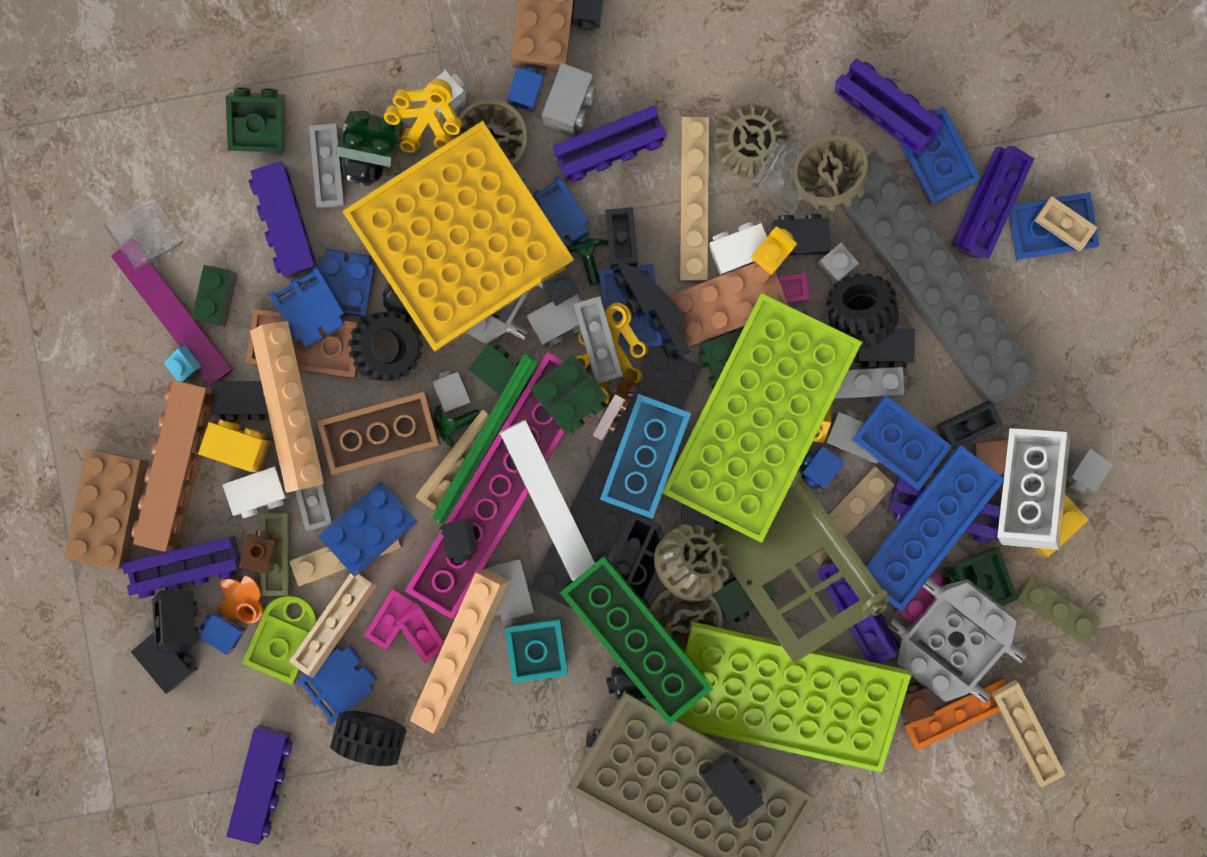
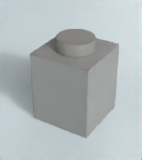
[816,243,859,284]
[433,369,472,414]

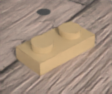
[1034,196,1098,251]

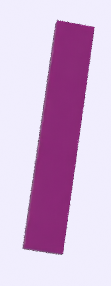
[111,240,233,386]

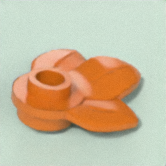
[217,575,264,624]

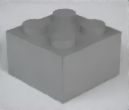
[542,63,596,137]

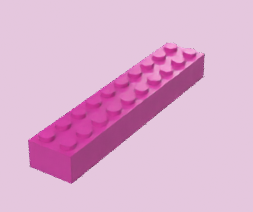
[405,352,565,620]

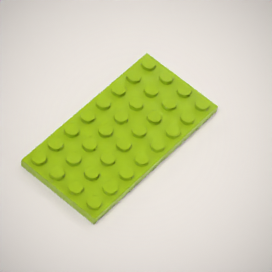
[662,293,862,543]
[677,622,911,773]

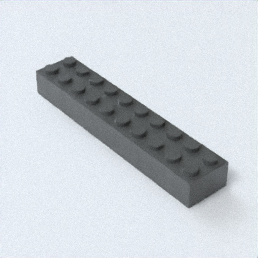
[830,150,1039,406]

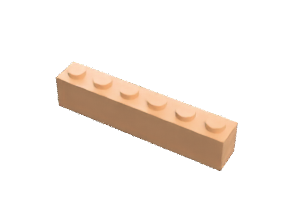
[250,321,324,493]
[410,568,510,734]

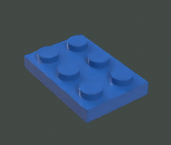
[897,106,981,206]
[1008,192,1099,260]
[599,264,663,351]
[851,395,952,490]
[318,481,417,577]

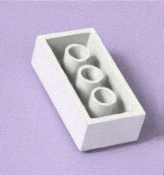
[997,428,1070,550]

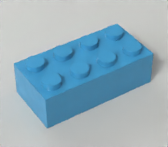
[600,394,691,519]

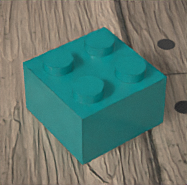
[505,617,568,683]

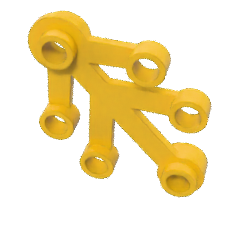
[384,79,462,153]
[576,303,648,405]

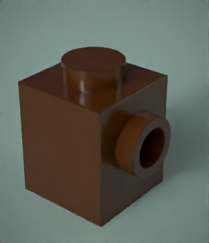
[239,530,279,574]
[901,683,935,723]

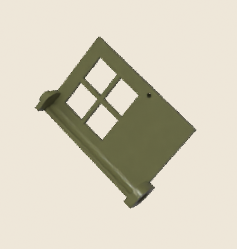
[713,470,889,664]

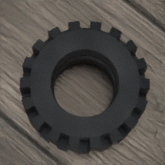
[826,273,899,347]
[348,311,423,381]
[330,711,406,766]

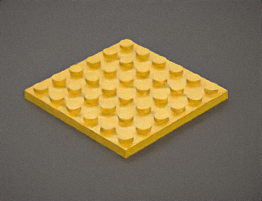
[342,121,574,352]

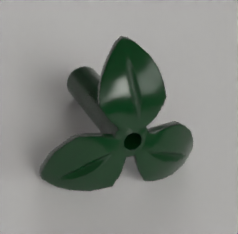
[567,238,608,284]
[435,406,480,448]

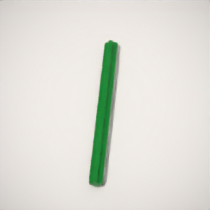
[433,354,538,524]

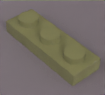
[260,513,290,596]
[1017,576,1101,645]

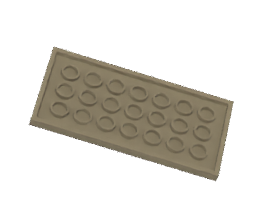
[568,691,815,857]

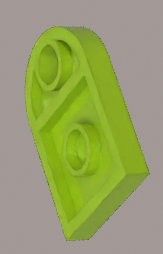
[242,595,318,685]

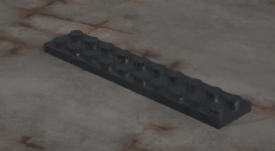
[530,346,702,609]

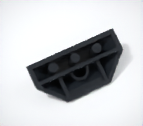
[611,512,664,607]

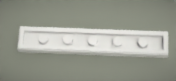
[499,420,595,581]

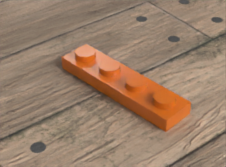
[903,678,1007,751]

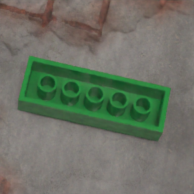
[560,555,713,725]

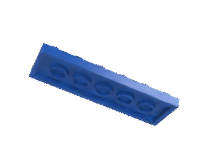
[865,445,1004,611]

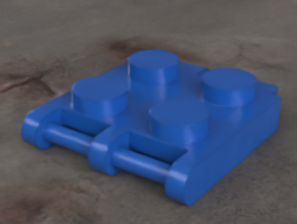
[532,176,589,248]
[316,249,375,319]
[269,266,345,347]
[296,645,377,725]

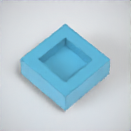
[164,345,201,382]

